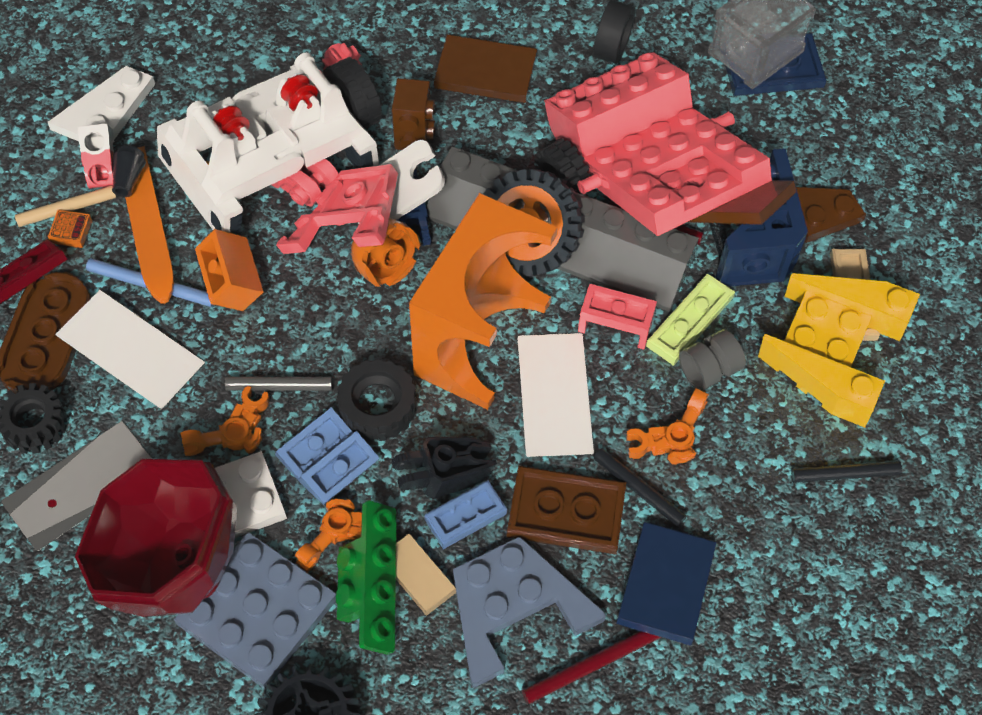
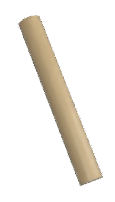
[15,185,116,227]

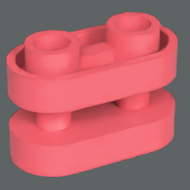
[272,159,338,207]

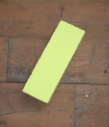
[646,273,735,366]

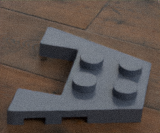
[453,537,606,688]

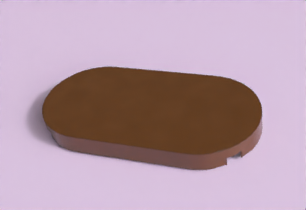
[0,272,91,394]

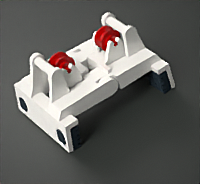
[157,53,379,236]

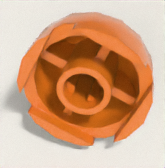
[351,218,420,287]

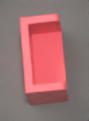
[578,284,657,350]

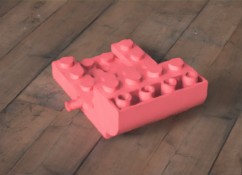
[544,52,772,236]

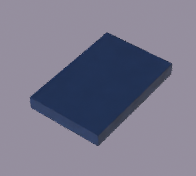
[721,33,827,96]
[616,522,717,646]

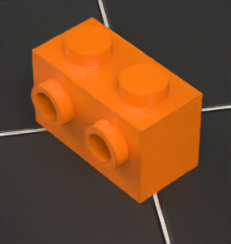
[195,229,264,311]

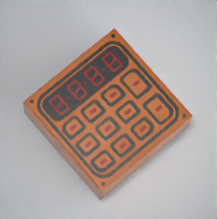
[48,210,92,248]

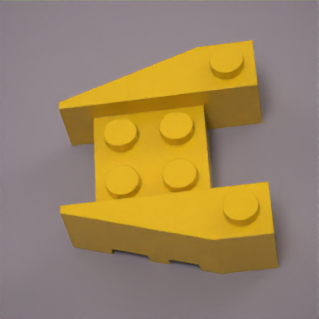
[758,273,920,428]

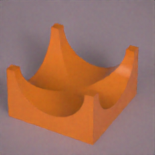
[409,193,558,410]

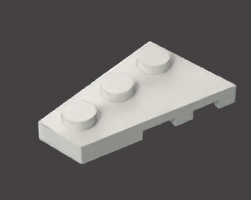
[48,66,155,141]

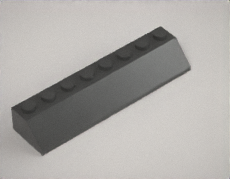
[426,146,699,312]

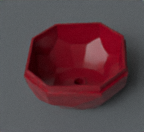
[75,459,237,617]

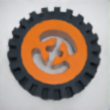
[483,169,585,276]

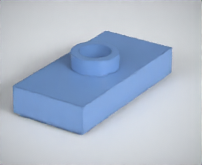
[424,480,507,549]

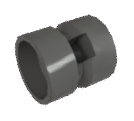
[679,329,746,391]

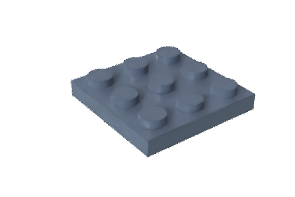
[174,532,336,689]

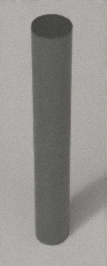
[225,377,333,391]

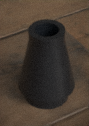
[112,146,146,197]

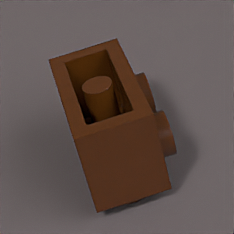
[392,78,435,150]

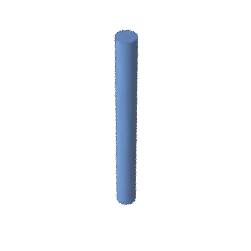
[86,258,214,307]

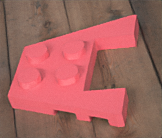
[276,164,398,254]

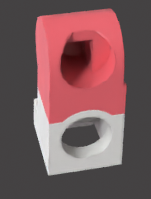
[77,124,114,189]

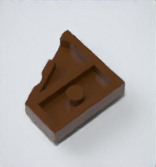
[796,187,866,243]

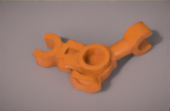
[181,386,269,456]
[626,388,709,465]
[295,499,362,573]

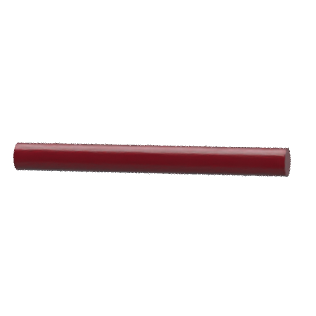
[522,631,662,705]

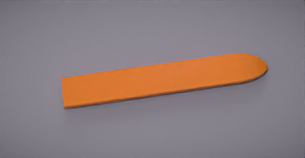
[125,146,174,304]

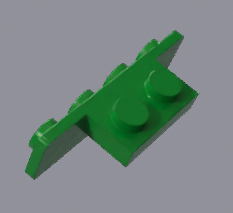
[336,500,396,655]

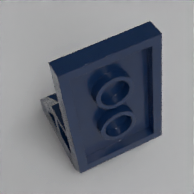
[716,148,808,287]

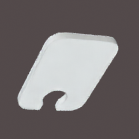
[358,140,445,224]

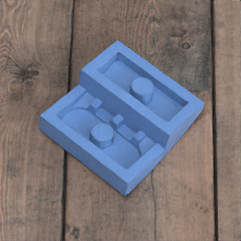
[275,407,380,505]

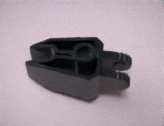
[391,437,497,499]

